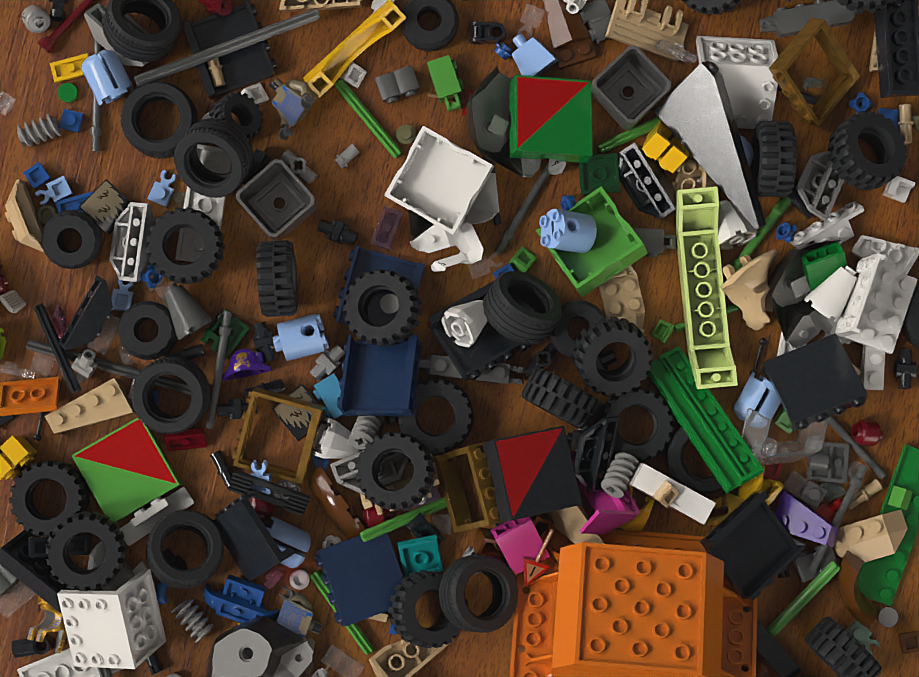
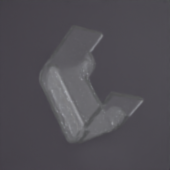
[741,408,830,465]

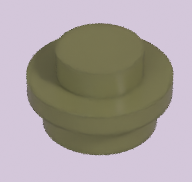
[396,124,416,144]

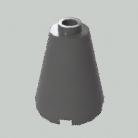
[164,283,213,340]

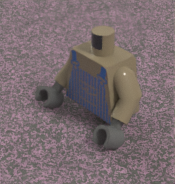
[270,78,319,140]
[277,585,323,638]

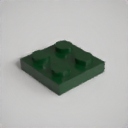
[578,153,620,195]

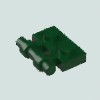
[200,309,250,359]

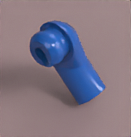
[155,581,170,605]

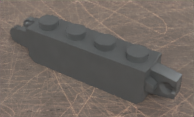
[759,0,860,38]
[419,355,525,384]

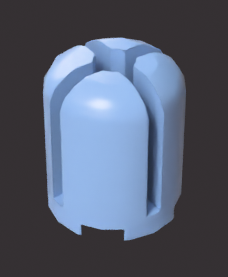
[81,50,135,106]
[734,372,781,428]
[265,516,311,568]

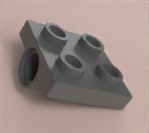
[806,441,849,483]

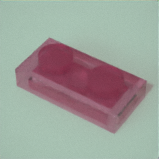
[264,566,287,589]

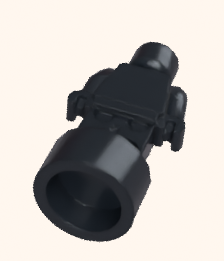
[49,0,68,22]

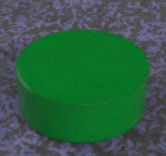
[58,83,78,103]

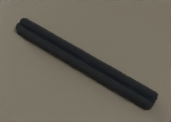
[34,303,81,394]

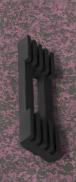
[228,470,310,516]

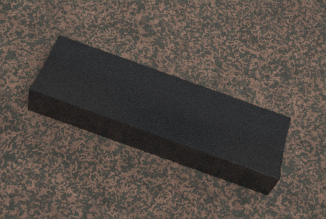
[874,0,919,98]
[0,530,103,614]

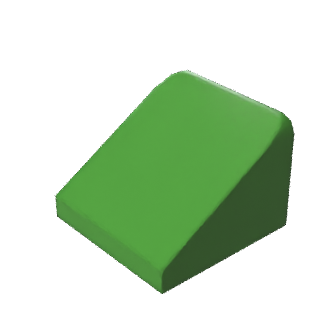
[509,246,537,273]

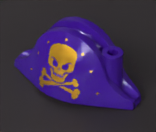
[221,349,272,381]

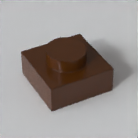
[898,630,919,654]

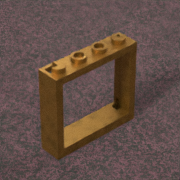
[769,18,860,127]
[232,387,324,485]
[434,442,501,533]

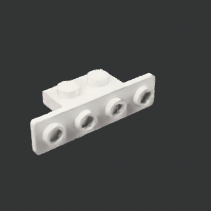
[790,201,865,248]
[119,487,194,546]

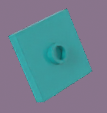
[397,535,444,577]

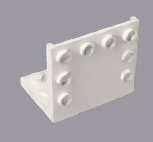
[696,36,778,129]
[835,253,918,354]
[57,569,166,669]

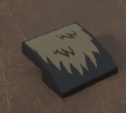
[79,179,130,235]
[272,384,328,442]

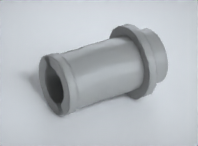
[335,144,360,169]

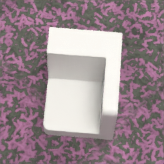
[883,176,916,203]

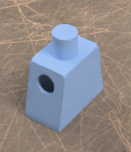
[512,33,558,77]

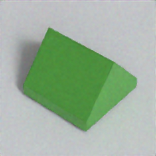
[651,319,675,344]
[887,486,913,511]

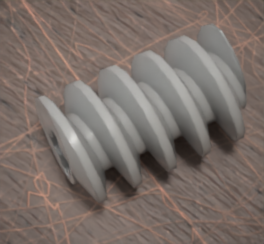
[17,114,62,149]
[349,416,384,450]
[601,453,639,498]
[171,598,214,643]

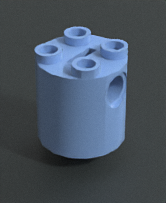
[539,209,597,253]
[273,314,329,361]

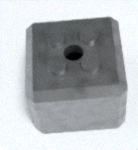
[591,46,671,130]
[236,159,318,241]

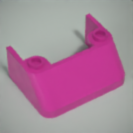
[570,451,639,534]

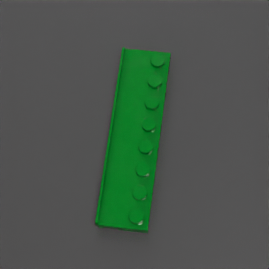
[646,346,764,494]
[858,444,919,606]

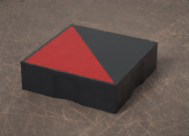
[483,426,582,523]

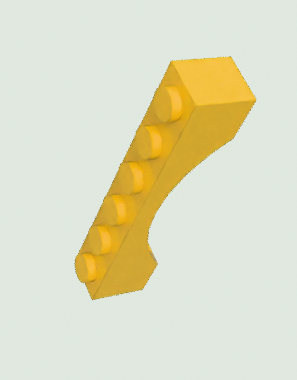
[303,0,406,98]

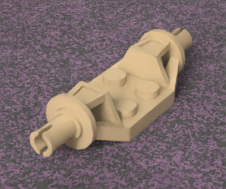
[599,265,645,351]

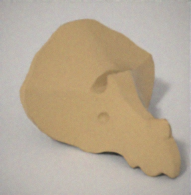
[720,248,780,330]

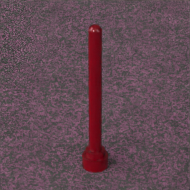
[37,0,95,54]

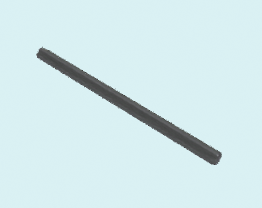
[134,8,320,87]
[26,339,212,398]

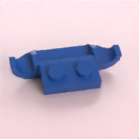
[203,574,280,623]

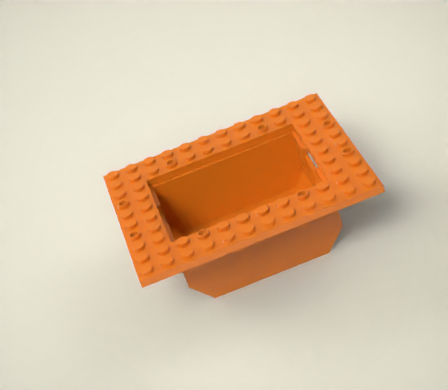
[509,525,758,677]

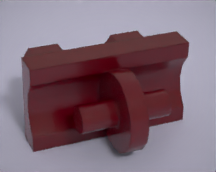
[198,0,233,16]

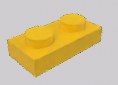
[50,53,89,83]

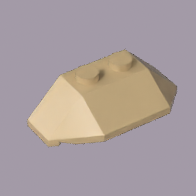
[5,179,44,252]
[832,510,908,563]

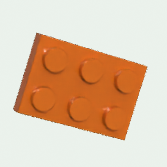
[0,376,60,416]

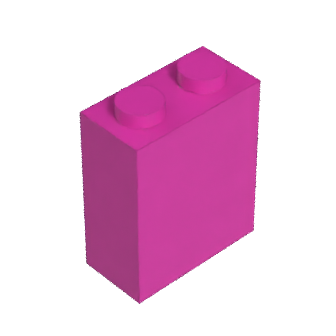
[491,517,550,575]

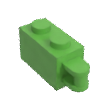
[427,55,464,112]

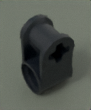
[469,22,506,45]

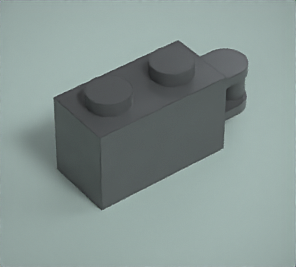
[632,228,676,258]

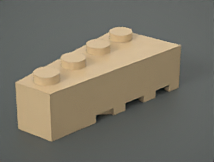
[279,0,363,12]
[45,378,136,434]

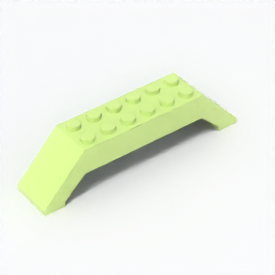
[676,187,738,389]

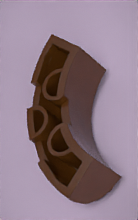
[309,466,367,539]
[474,513,554,558]
[838,550,879,629]

